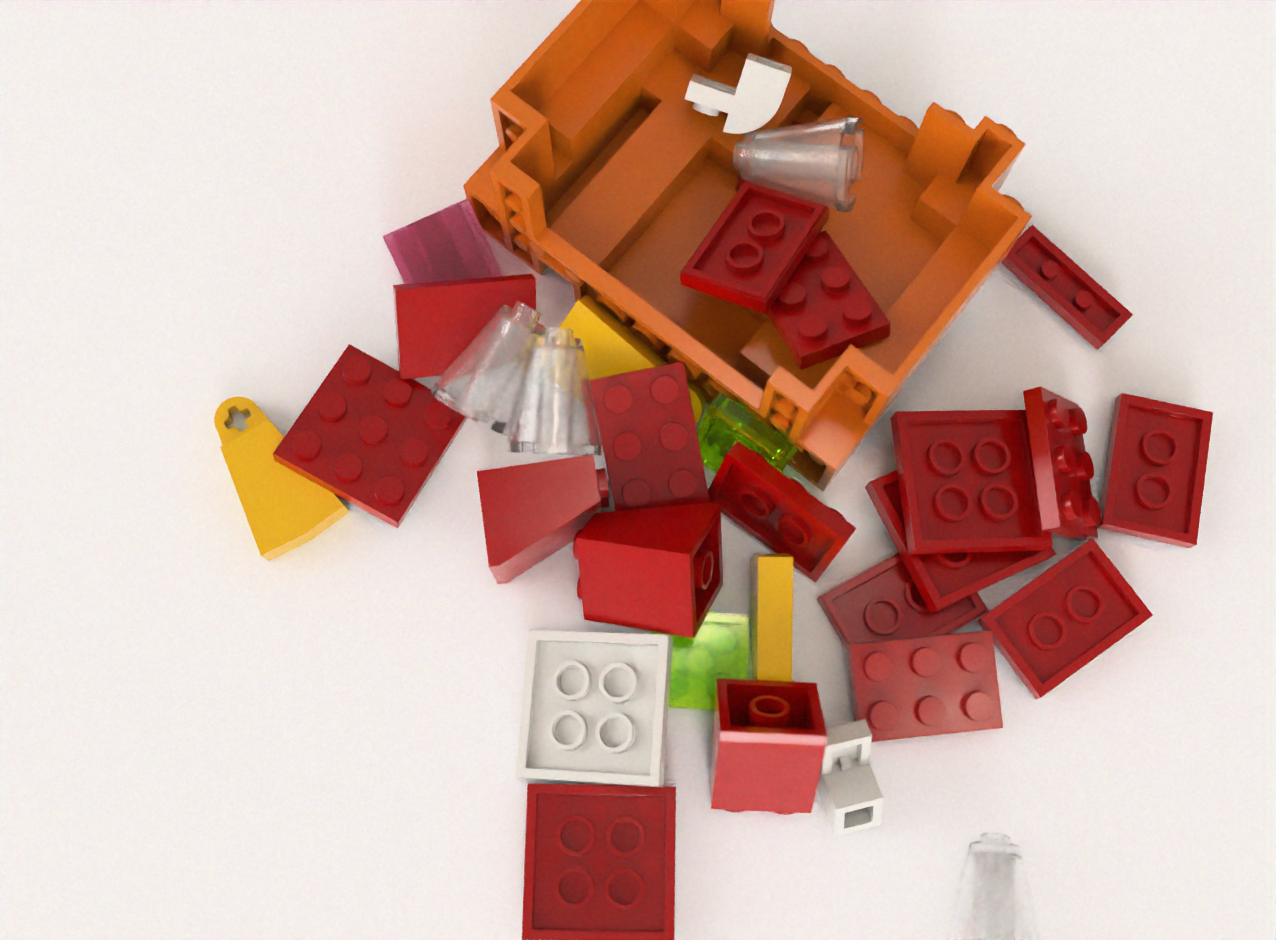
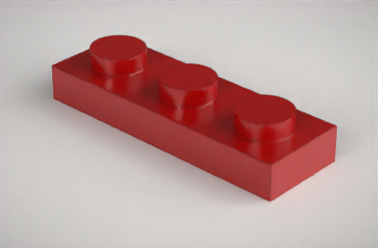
[1001,225,1133,350]

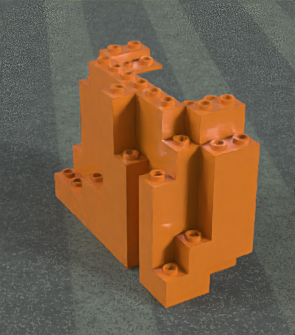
[463,0,1032,492]

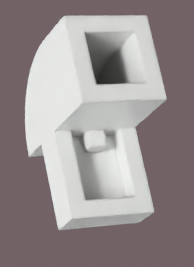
[685,53,792,134]
[817,719,884,837]

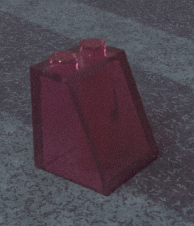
[381,198,503,284]

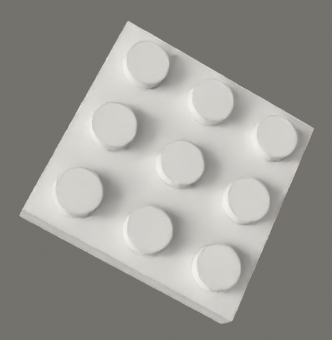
[515,630,673,787]

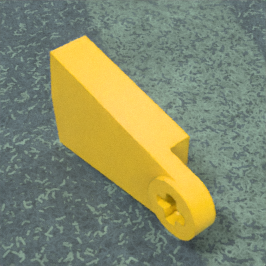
[536,294,706,425]
[214,396,349,561]
[750,553,795,682]

